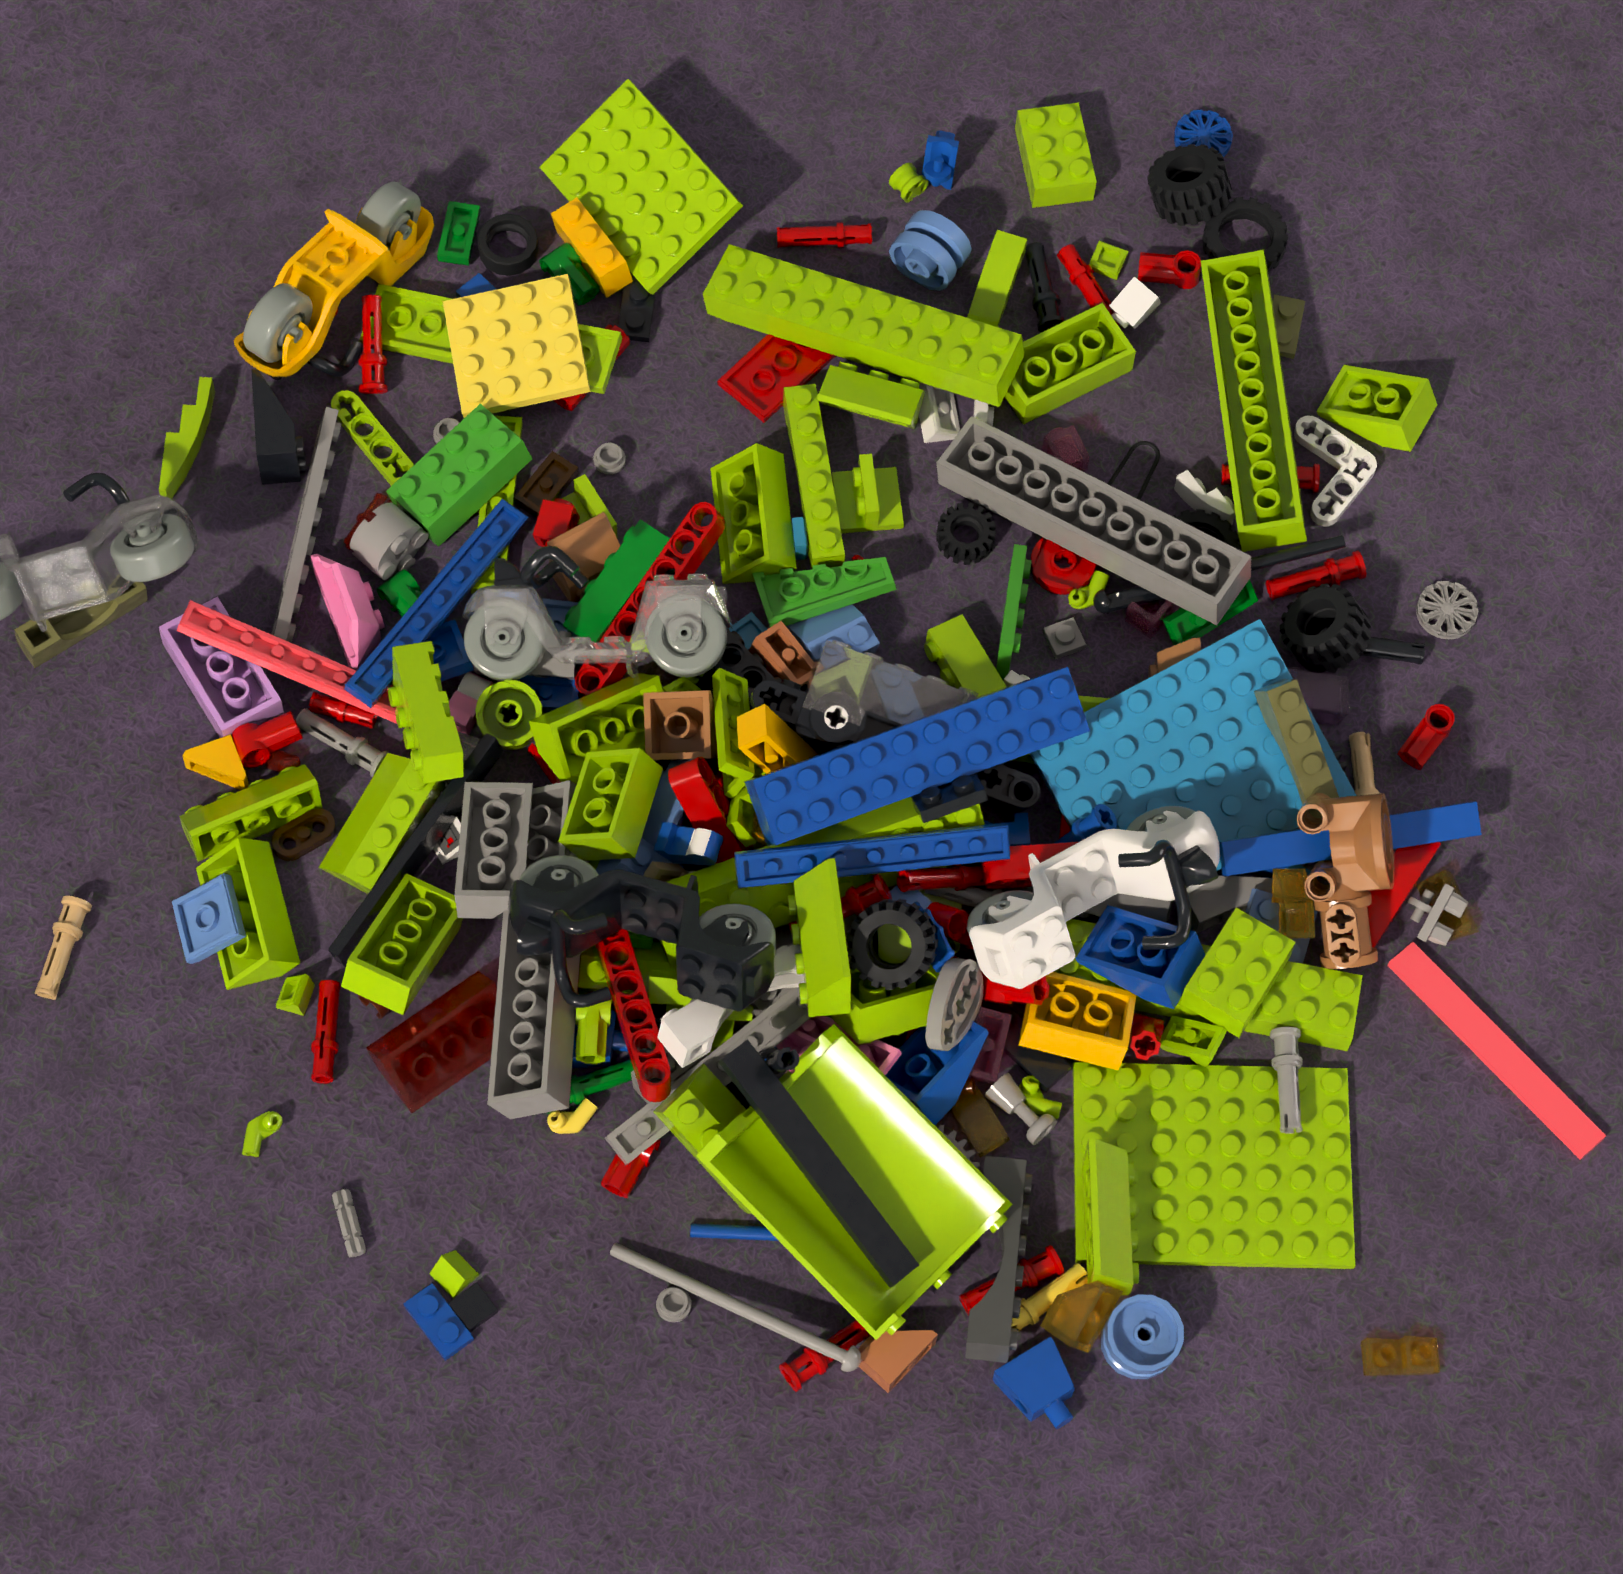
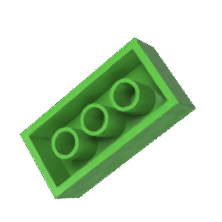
[386,404,532,547]

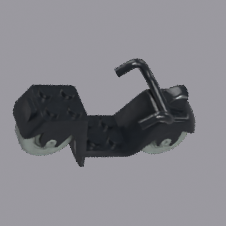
[508,855,776,1011]

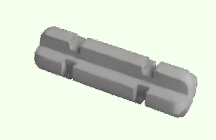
[332,1189,366,1257]

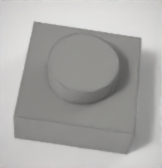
[1043,617,1086,660]

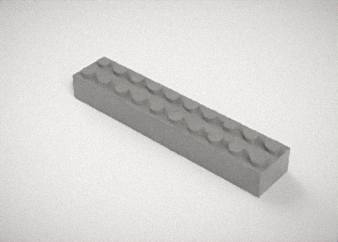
[936,416,1251,625]
[487,780,580,1119]

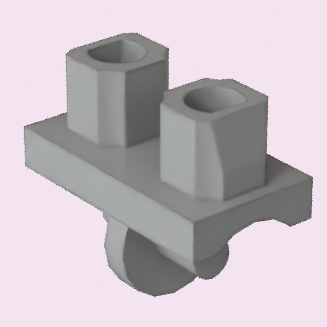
[1408,883,1469,946]

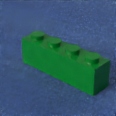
[563,519,670,650]

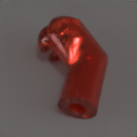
[265,750,301,773]

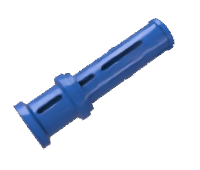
[1054,804,1117,843]

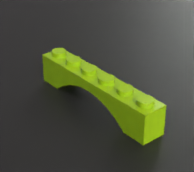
[783,384,845,569]

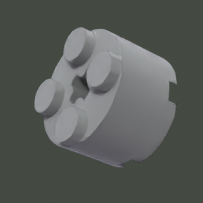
[350,503,429,580]

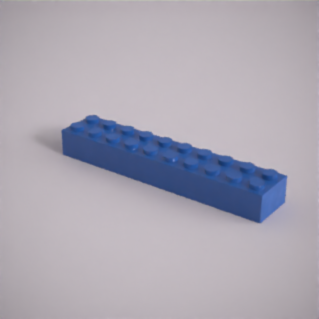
[744,667,1090,846]

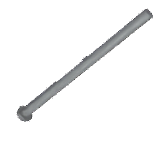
[610,1243,861,1372]

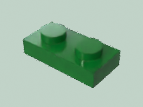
[437,201,480,266]

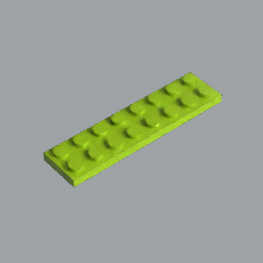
[359,284,622,394]

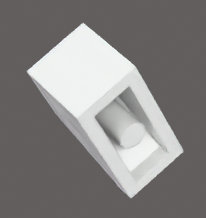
[1109,277,1161,329]

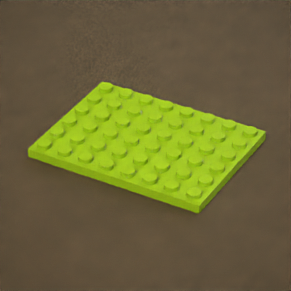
[1073,1062,1355,1269]

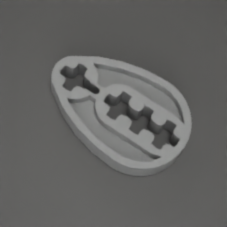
[925,958,984,1051]

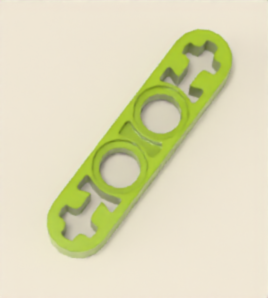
[331,390,414,486]

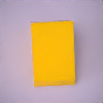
[183,734,249,790]

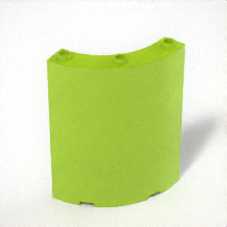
[696,1024,1013,1340]

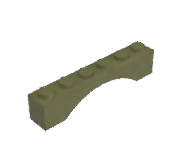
[1254,679,1339,880]

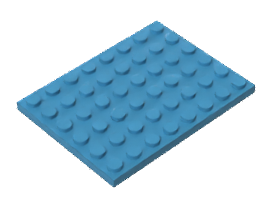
[1029,619,1357,871]

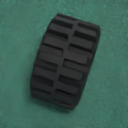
[1147,144,1232,226]
[1280,583,1371,674]
[846,899,938,990]

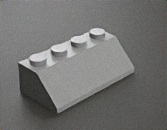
[454,782,533,919]

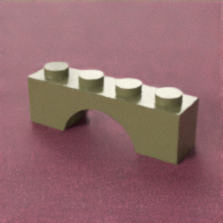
[14,569,148,669]

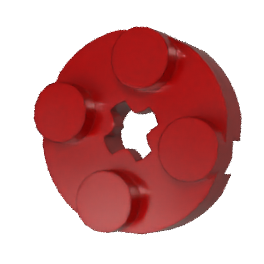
[1031,537,1096,595]

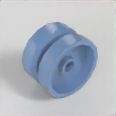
[889,210,972,291]
[1101,1294,1184,1379]

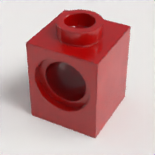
[532,498,580,547]

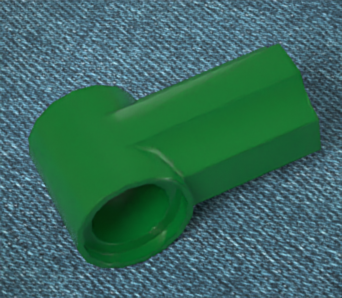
[539,243,600,306]
[377,569,422,617]

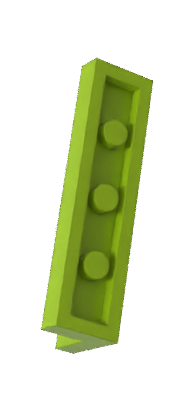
[712,668,755,799]

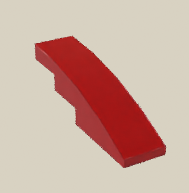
[1346,842,1441,949]

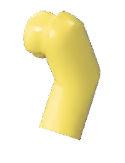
[547,1098,598,1134]

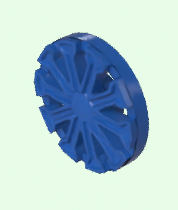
[1174,110,1233,157]

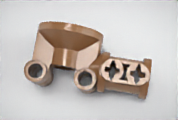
[1297,793,1394,969]

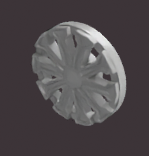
[1416,581,1479,640]

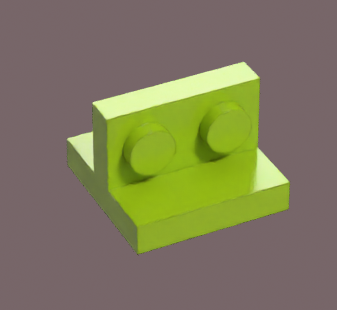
[832,454,904,534]

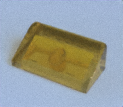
[1416,870,1479,942]

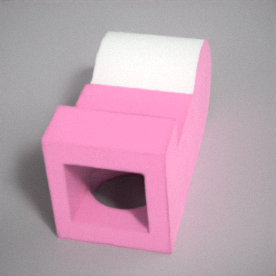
[449,672,494,738]

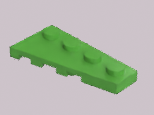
[996,544,1032,681]
[752,557,897,627]

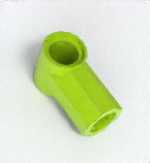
[575,996,612,1064]

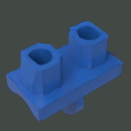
[922,130,959,190]

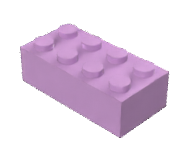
[159,596,284,738]

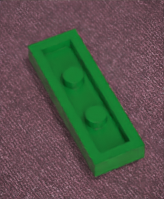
[1163,579,1258,645]

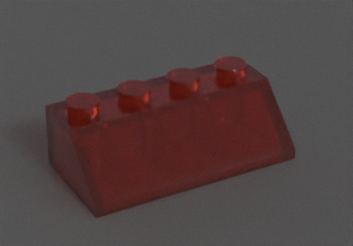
[366,971,497,1113]

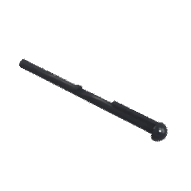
[1093,535,1346,614]

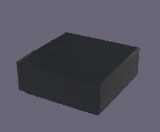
[448,1282,498,1333]

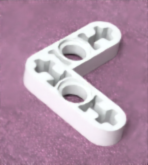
[1294,415,1377,527]

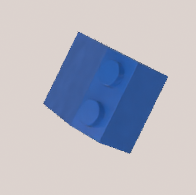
[1075,905,1205,1009]
[885,1021,989,1125]

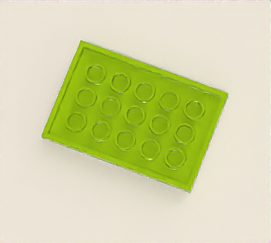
[540,79,743,295]

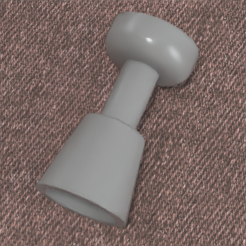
[985,1073,1057,1145]

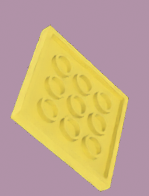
[443,274,591,418]

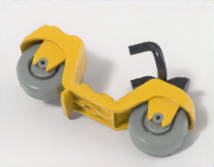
[234,182,435,380]

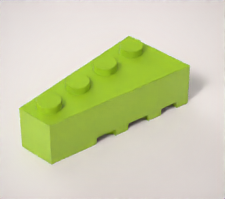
[388,641,464,784]

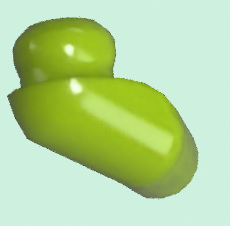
[1068,570,1110,610]
[1019,1076,1062,1119]
[242,1111,283,1157]

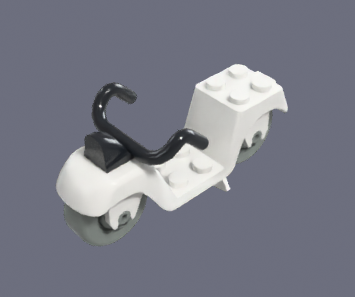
[967,806,1220,989]

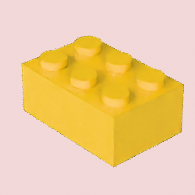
[1019,972,1136,1071]

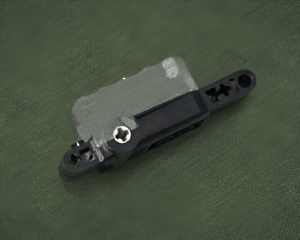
[749,640,1041,813]

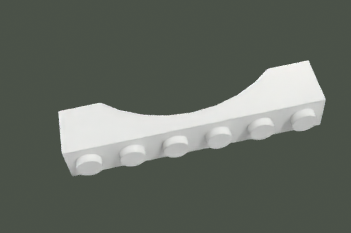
[657,945,851,1068]

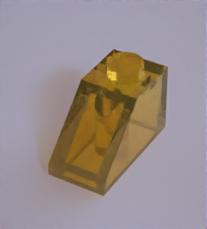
[1040,1280,1123,1353]

